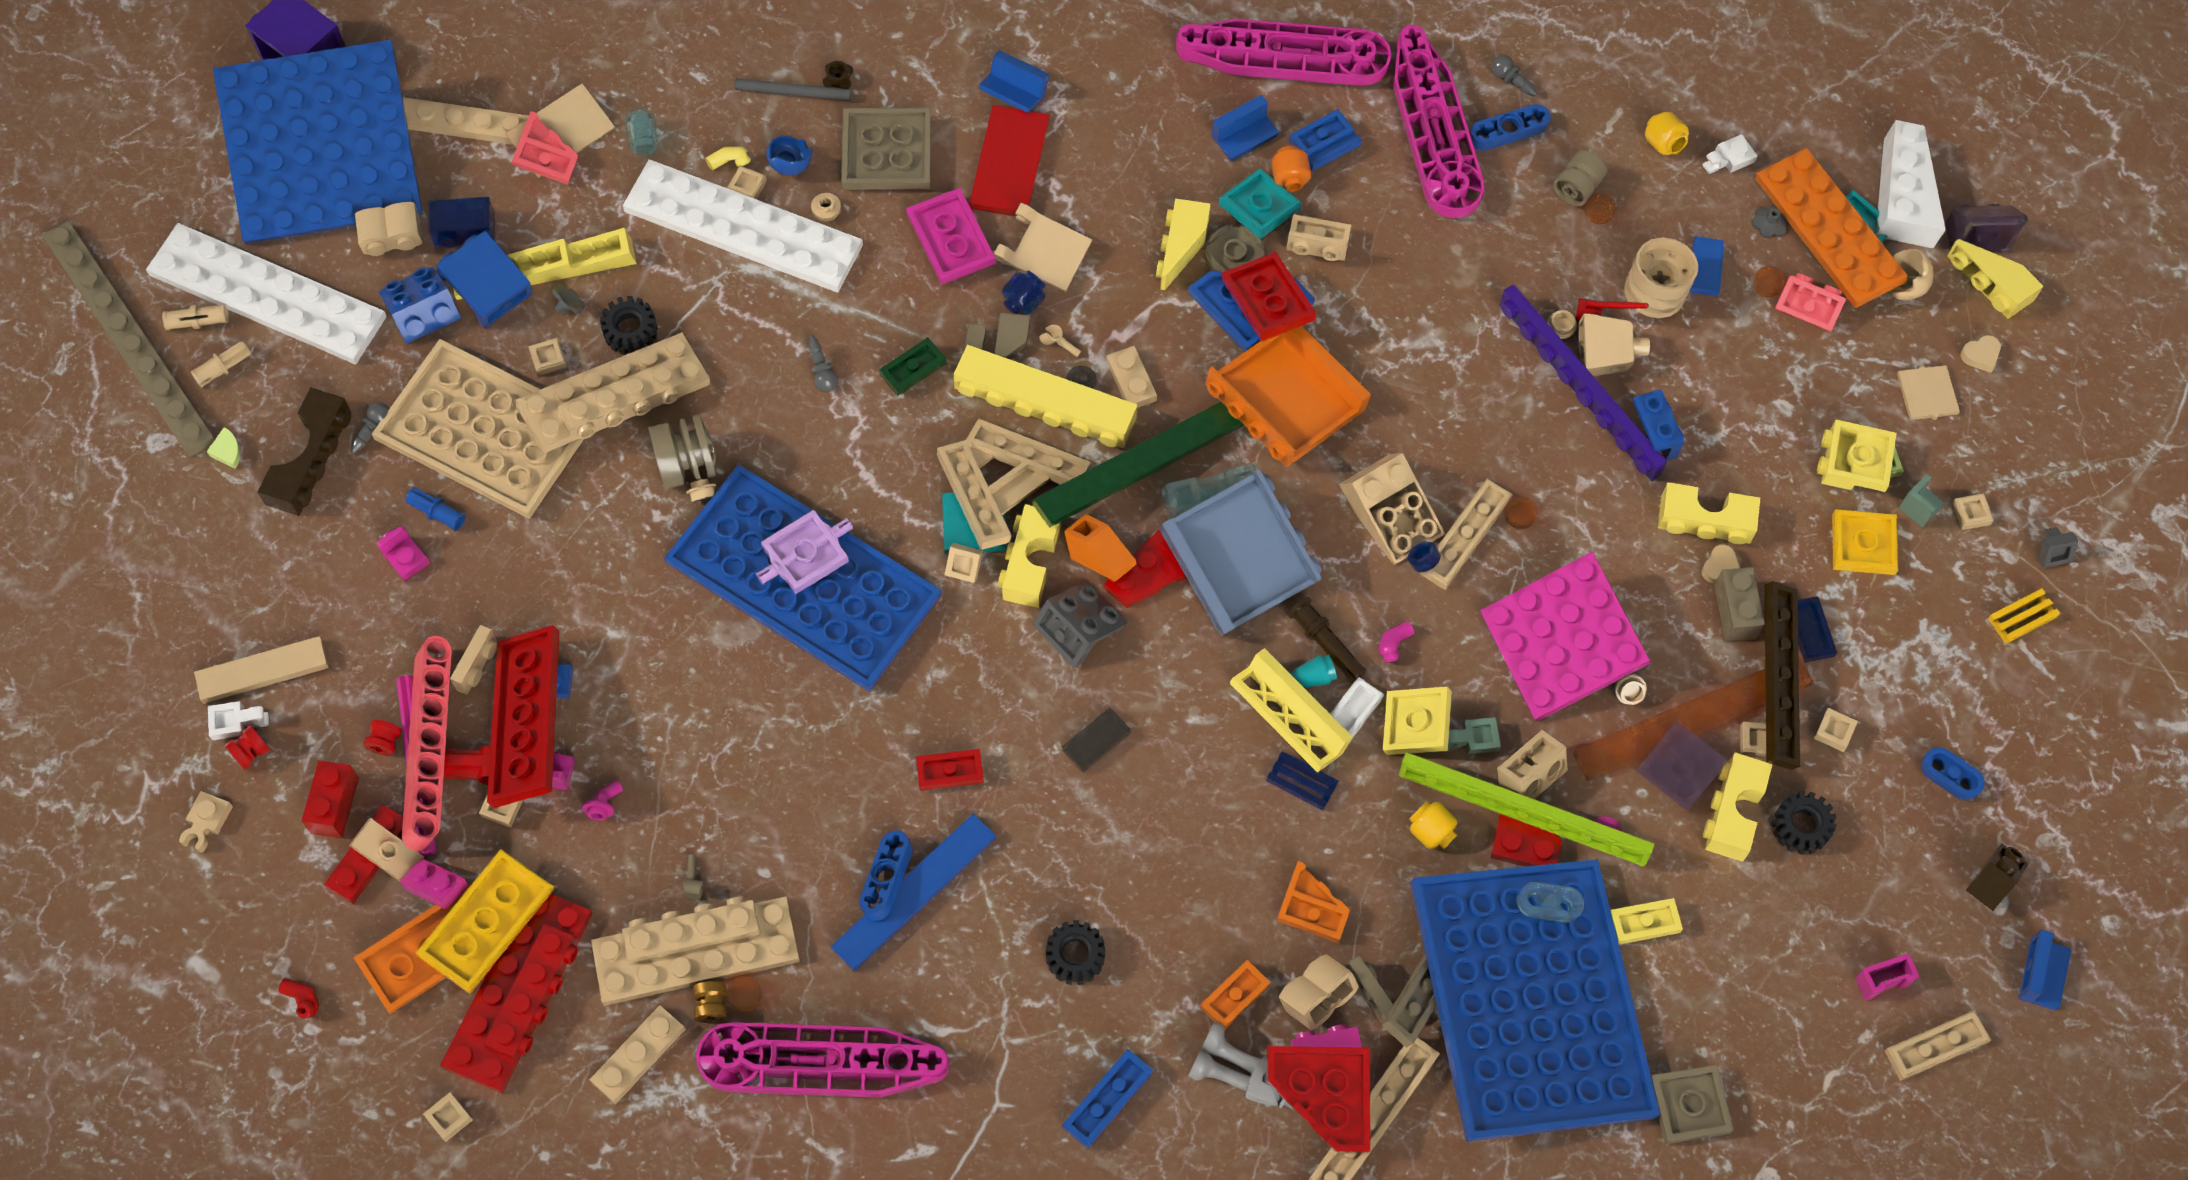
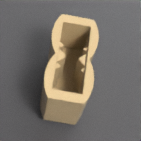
[355,202,423,256]
[1279,954,1359,1030]

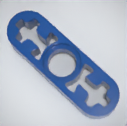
[1470,104,1551,151]
[859,830,913,921]

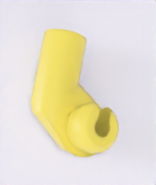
[705,146,751,170]

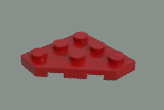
[1267,1046,1371,1152]

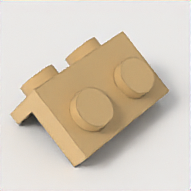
[1286,214,1351,261]

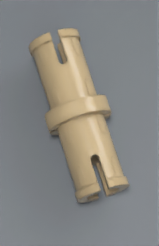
[162,304,229,330]

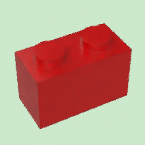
[301,760,359,839]

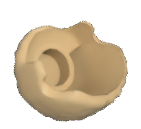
[1889,249,1934,301]

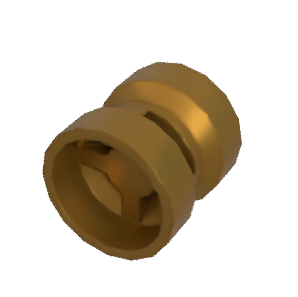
[693,981,728,1023]

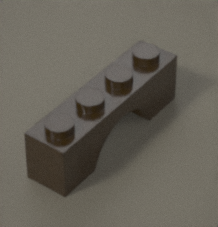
[257,387,351,516]

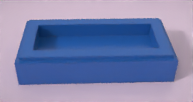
[1689,236,1724,297]

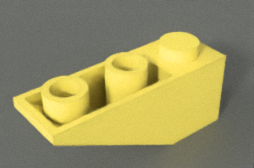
[1156,198,1211,290]
[1947,239,2044,319]

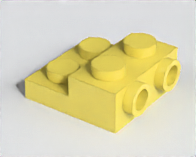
[1817,420,1897,492]

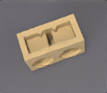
[1497,730,1568,799]

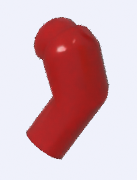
[278,977,319,1019]

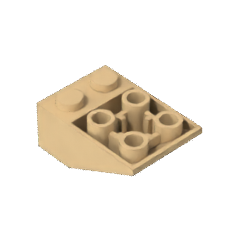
[1339,453,1445,565]

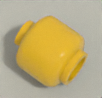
[1645,112,1689,155]
[1409,801,1458,850]

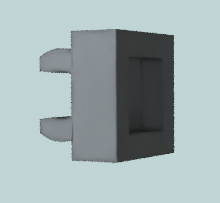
[2038,527,2078,568]

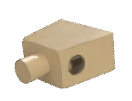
[1578,314,1650,376]

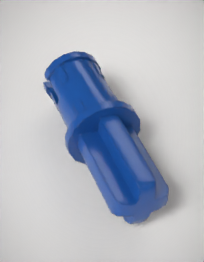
[405,487,466,531]

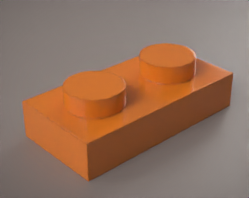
[1200,960,1271,1029]

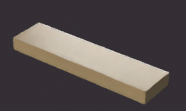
[1419,478,1513,590]
[194,636,329,704]

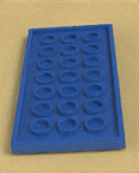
[664,464,942,692]

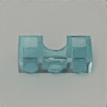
[1162,463,1257,519]

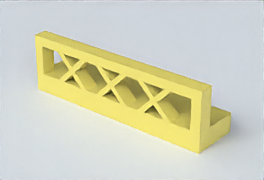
[1230,648,1353,773]

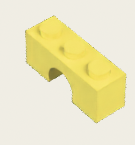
[1658,482,1760,545]
[998,504,1061,608]
[1703,753,1772,862]

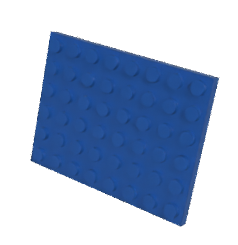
[1410,859,1661,1142]

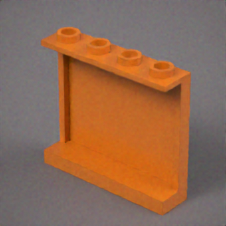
[1205,326,1371,468]

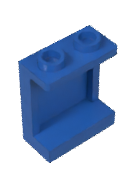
[437,231,533,329]

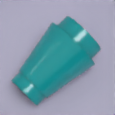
[1289,654,1337,688]

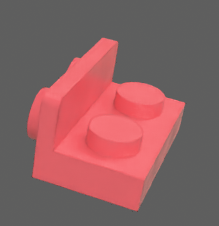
[1775,273,1847,333]

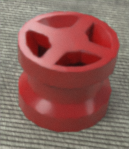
[363,719,402,756]

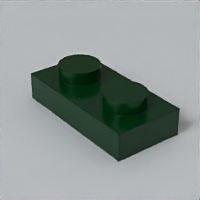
[879,337,946,396]

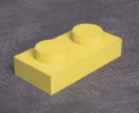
[1611,898,1683,944]

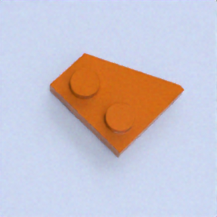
[1277,861,1350,944]

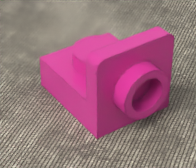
[377,525,430,582]

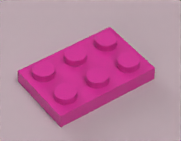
[906,188,996,285]

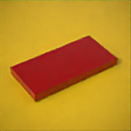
[969,105,1050,216]

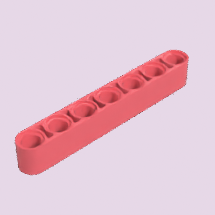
[402,636,452,851]

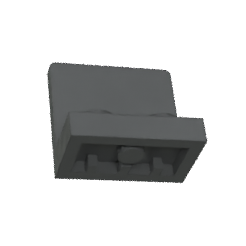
[1032,581,1128,668]

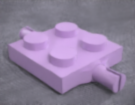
[756,510,853,594]

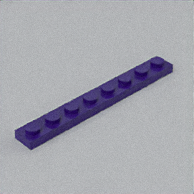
[1500,284,1667,481]

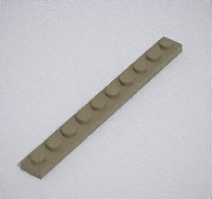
[42,221,215,458]

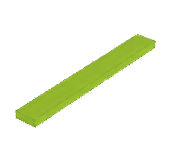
[1398,752,1655,866]

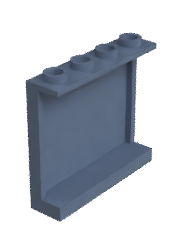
[1158,469,1322,636]

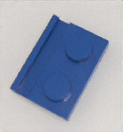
[1289,109,1362,172]

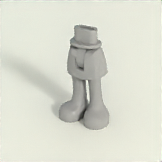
[1188,1021,1295,1111]

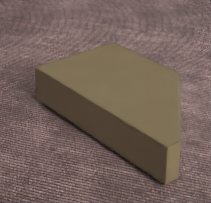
[994,313,1030,358]

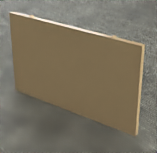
[505,83,615,178]

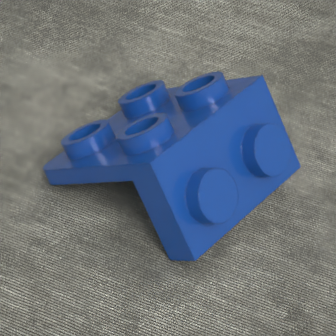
[379,267,461,344]

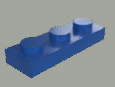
[1062,1049,1153,1150]

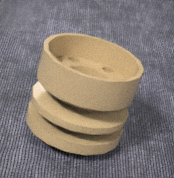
[1624,237,1698,318]

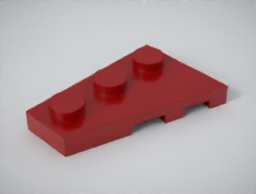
[1104,530,1186,608]

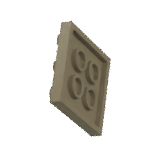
[841,108,931,190]

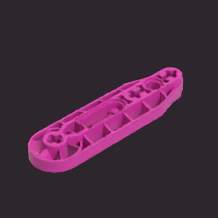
[1176,19,1392,86]
[1393,25,1484,218]
[696,1022,950,1098]

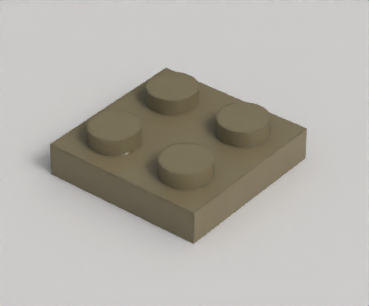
[1651,1065,1734,1144]

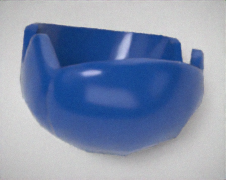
[766,135,813,176]

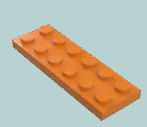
[1755,148,1908,308]

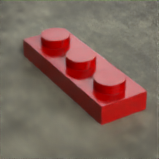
[324,804,403,904]

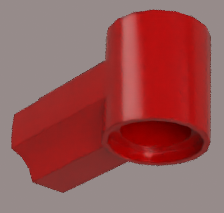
[444,745,491,785]

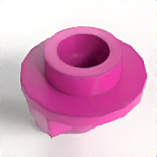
[582,780,623,821]

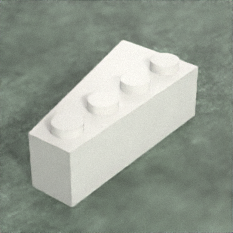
[1876,120,1946,248]

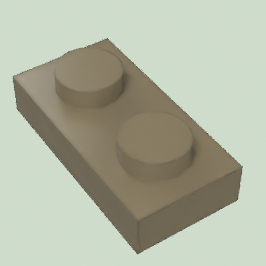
[1347,956,1396,1024]

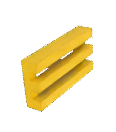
[1988,588,2060,644]

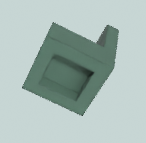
[1899,474,1945,528]

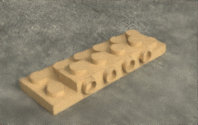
[516,332,710,454]
[591,896,800,1006]

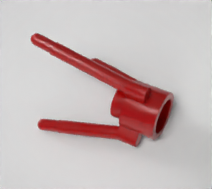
[1576,298,1649,322]

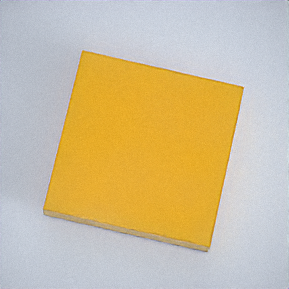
[1832,509,1898,575]

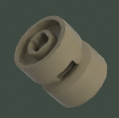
[1553,150,1608,206]

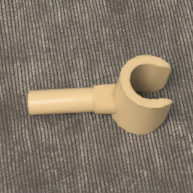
[1039,325,1081,357]

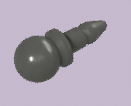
[1491,55,1537,97]
[809,335,838,392]
[350,402,390,454]

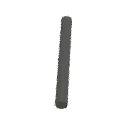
[735,78,851,101]

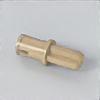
[190,341,251,388]

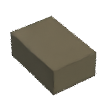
[964,323,987,350]

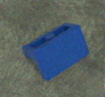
[979,50,1050,113]
[1212,95,1278,161]
[2018,929,2071,1011]

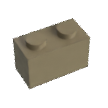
[1714,567,1765,642]

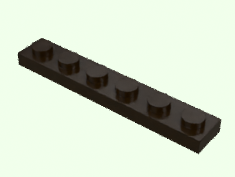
[1764,581,1800,770]

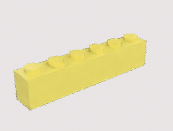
[953,345,1138,449]

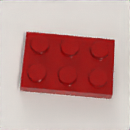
[1222,252,1316,342]

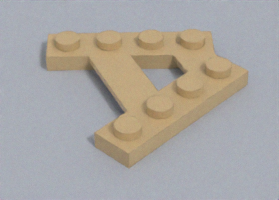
[937,418,1091,550]

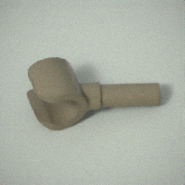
[683,854,704,900]

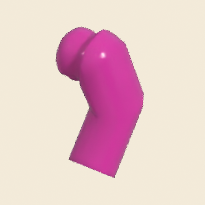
[1378,621,1414,663]

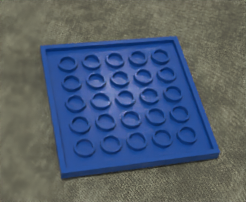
[213,40,423,244]

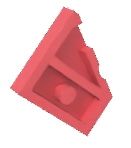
[512,111,578,185]

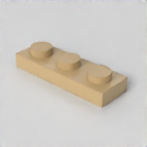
[589,1005,686,1105]

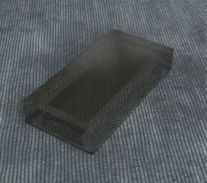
[1062,707,1131,773]

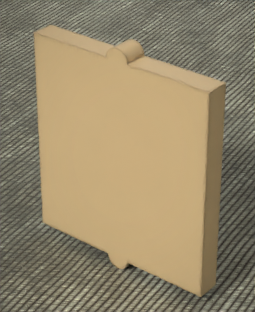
[1897,365,1960,420]

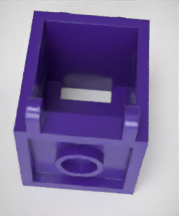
[245,0,346,60]

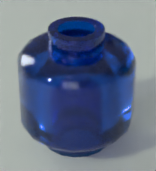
[1002,270,1046,315]

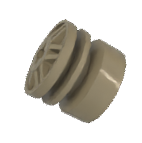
[648,414,716,489]

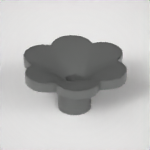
[1752,206,1789,238]
[552,284,586,315]

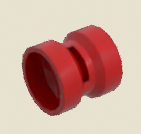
[224,725,271,770]

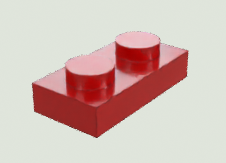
[916,749,984,791]

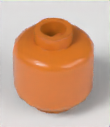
[1271,146,1311,192]

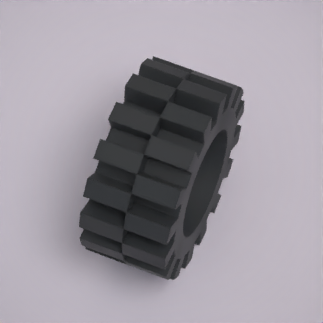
[600,296,658,355]
[1772,791,1837,855]
[1046,920,1105,985]

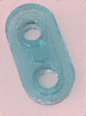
[1517,882,1584,923]

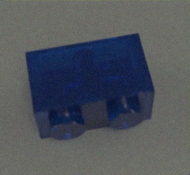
[429,197,495,248]

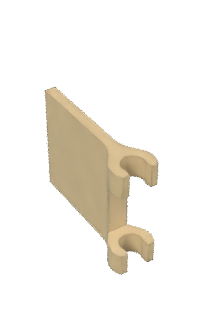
[994,203,1092,292]

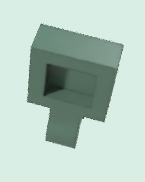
[1448,717,1501,754]

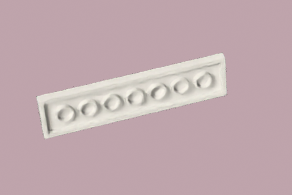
[623,159,863,293]
[146,223,387,365]

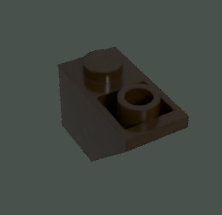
[1966,843,2028,911]

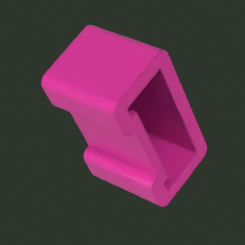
[1855,954,1919,1000]

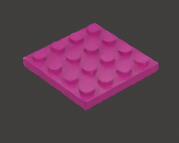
[1480,552,1651,722]

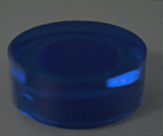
[1408,542,1441,572]

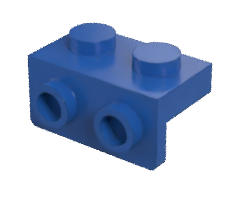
[1633,389,1685,461]

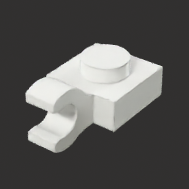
[1703,134,1758,174]
[208,701,269,740]

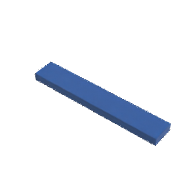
[831,814,996,972]

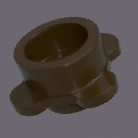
[823,61,854,89]

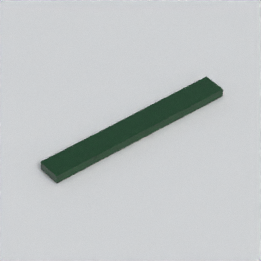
[1033,402,1245,528]

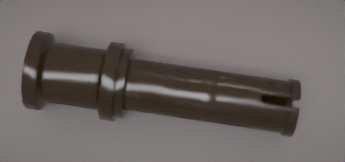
[1287,597,1367,683]

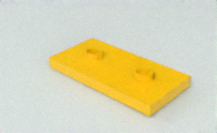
[416,849,554,994]

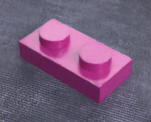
[399,859,469,910]

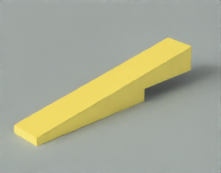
[453,228,637,300]

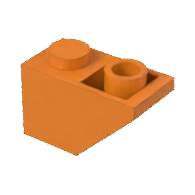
[1064,514,1136,582]

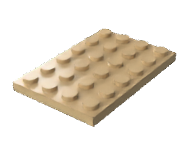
[372,339,584,519]

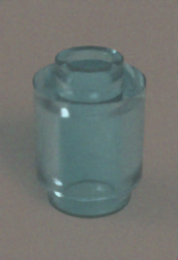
[625,109,658,156]

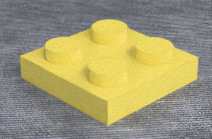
[1383,686,1452,755]

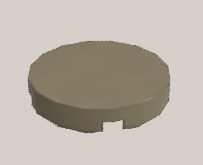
[1205,225,1264,272]

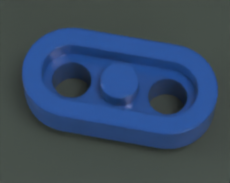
[1921,747,1985,801]

